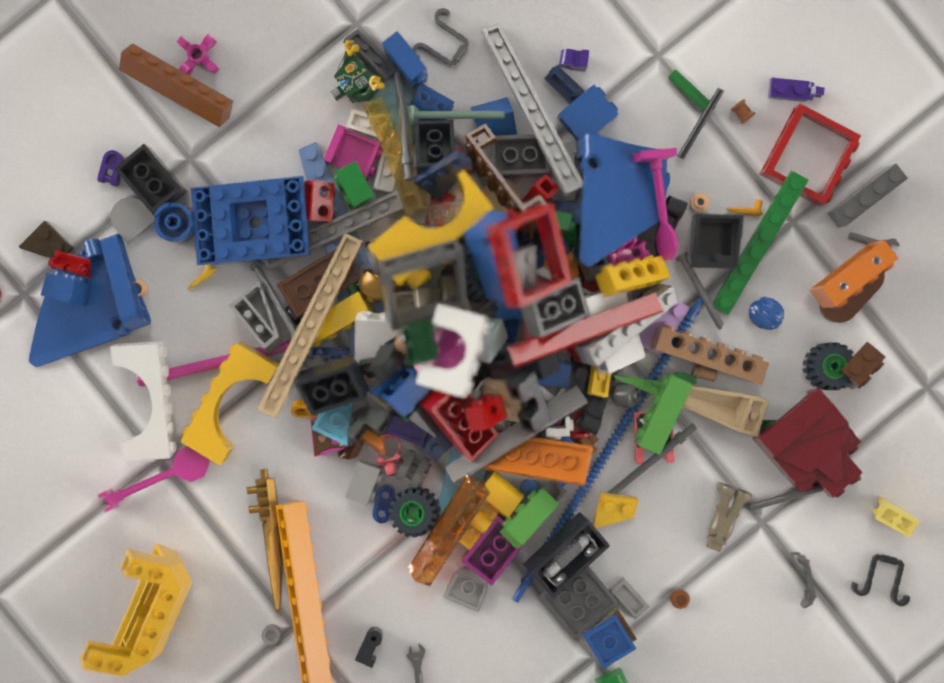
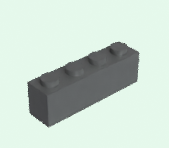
[827,163,908,228]

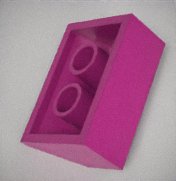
[413,326,466,390]

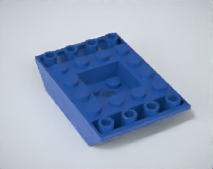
[191,176,310,265]

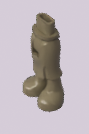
[706,482,752,552]

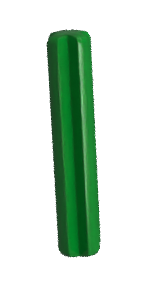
[668,69,716,111]

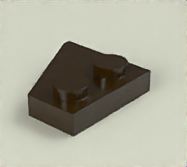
[19,220,74,259]

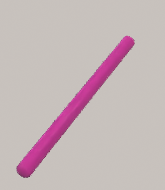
[136,340,291,387]

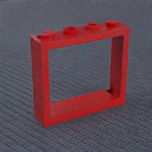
[759,103,861,206]
[486,203,572,307]

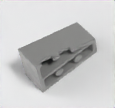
[229,282,284,354]

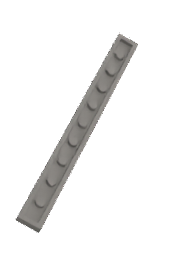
[482,23,583,196]

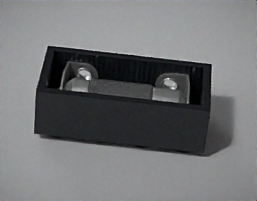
[523,512,610,599]

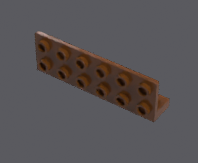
[465,124,546,240]

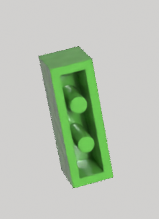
[500,488,559,548]

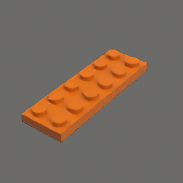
[482,432,593,486]

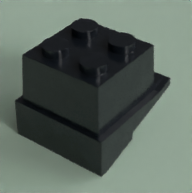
[690,214,744,269]

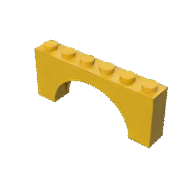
[180,341,280,465]

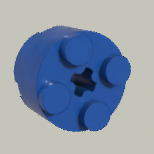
[154,203,194,243]

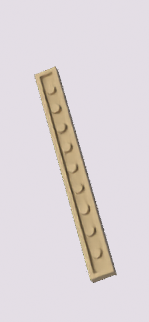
[257,233,363,419]

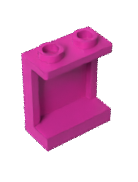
[323,124,384,180]

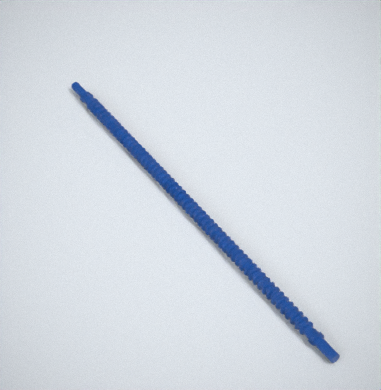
[512,292,709,603]

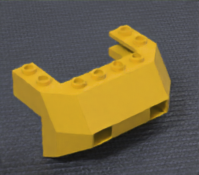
[80,543,192,677]

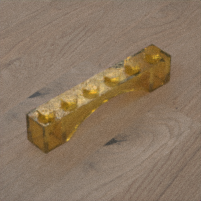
[363,97,428,216]

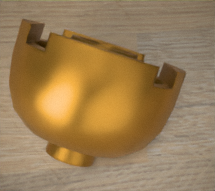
[359,268,399,303]

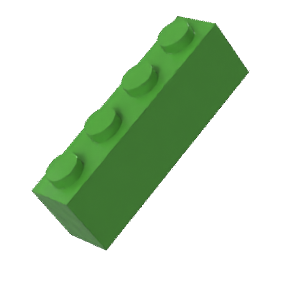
[635,372,693,455]

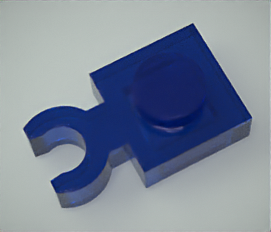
[312,347,349,359]

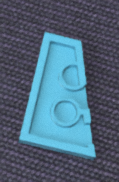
[312,404,353,446]

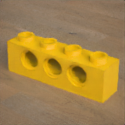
[595,255,671,298]

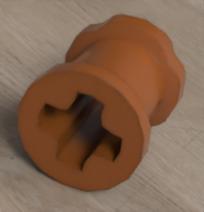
[730,99,756,124]

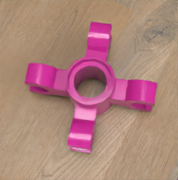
[176,34,219,75]

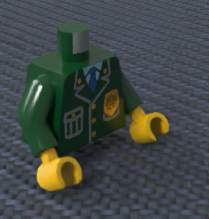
[330,40,384,103]

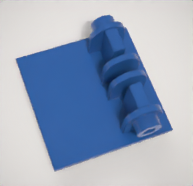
[411,83,455,121]

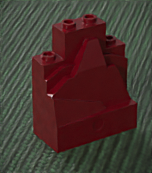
[752,388,863,498]

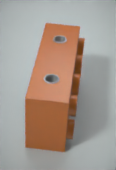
[809,240,899,308]

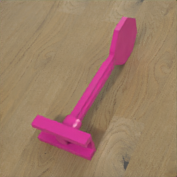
[632,148,678,261]
[98,446,210,513]

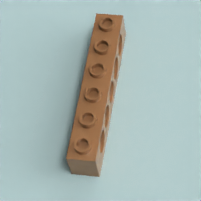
[650,324,769,385]

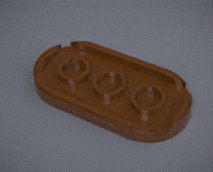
[819,271,885,323]

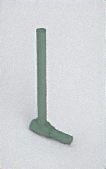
[405,104,505,145]

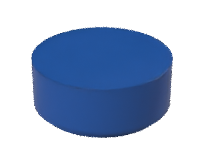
[520,479,539,499]

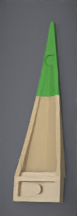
[614,375,769,437]

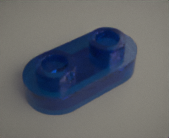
[372,484,396,523]

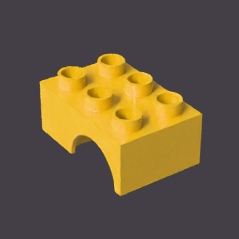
[368,170,494,290]

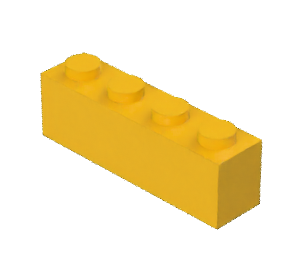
[296,291,374,350]

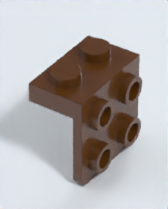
[840,341,886,390]

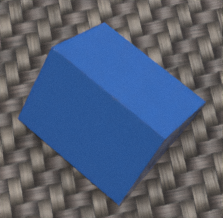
[471,97,517,136]

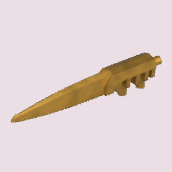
[246,468,282,613]

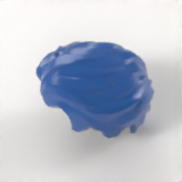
[749,296,784,330]

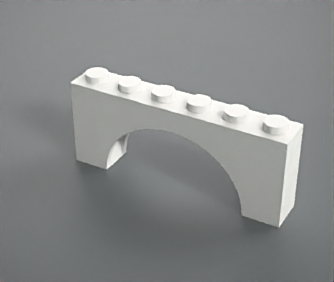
[355,311,439,363]
[110,341,177,461]

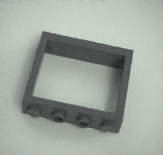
[378,239,468,331]

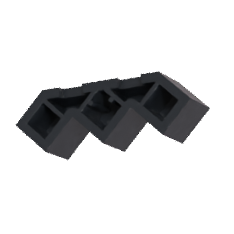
[481,350,560,379]

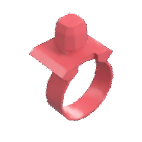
[374,434,403,476]

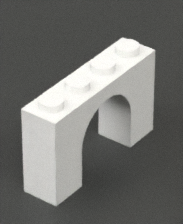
[584,289,646,374]
[416,304,490,397]

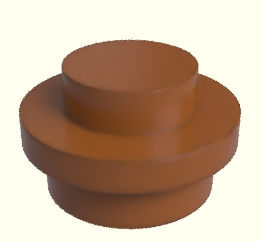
[670,589,690,609]

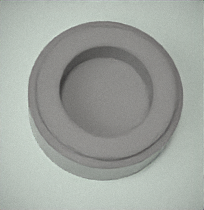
[262,624,282,645]

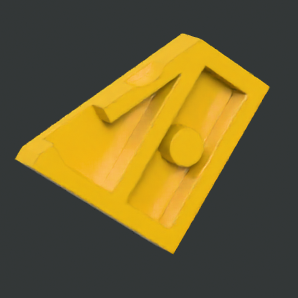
[592,492,638,529]

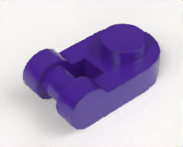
[97,150,124,187]

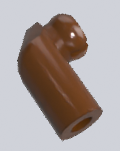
[338,439,364,460]

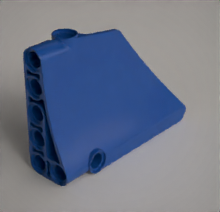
[576,133,670,267]
[29,233,151,367]

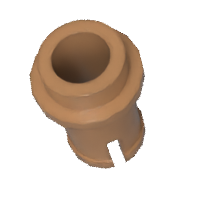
[691,364,718,382]

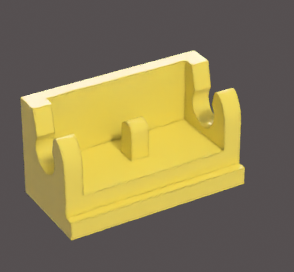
[872,496,919,538]

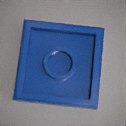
[583,614,636,669]

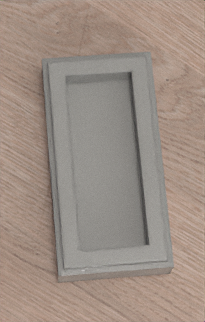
[609,577,649,619]

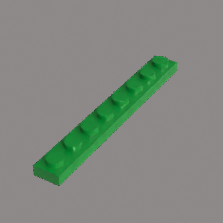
[712,171,809,315]

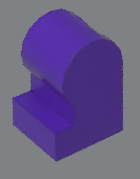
[559,49,590,72]

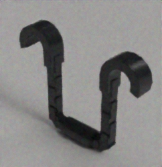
[851,554,910,606]

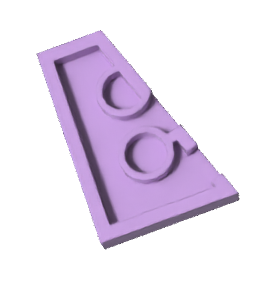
[639,300,690,357]

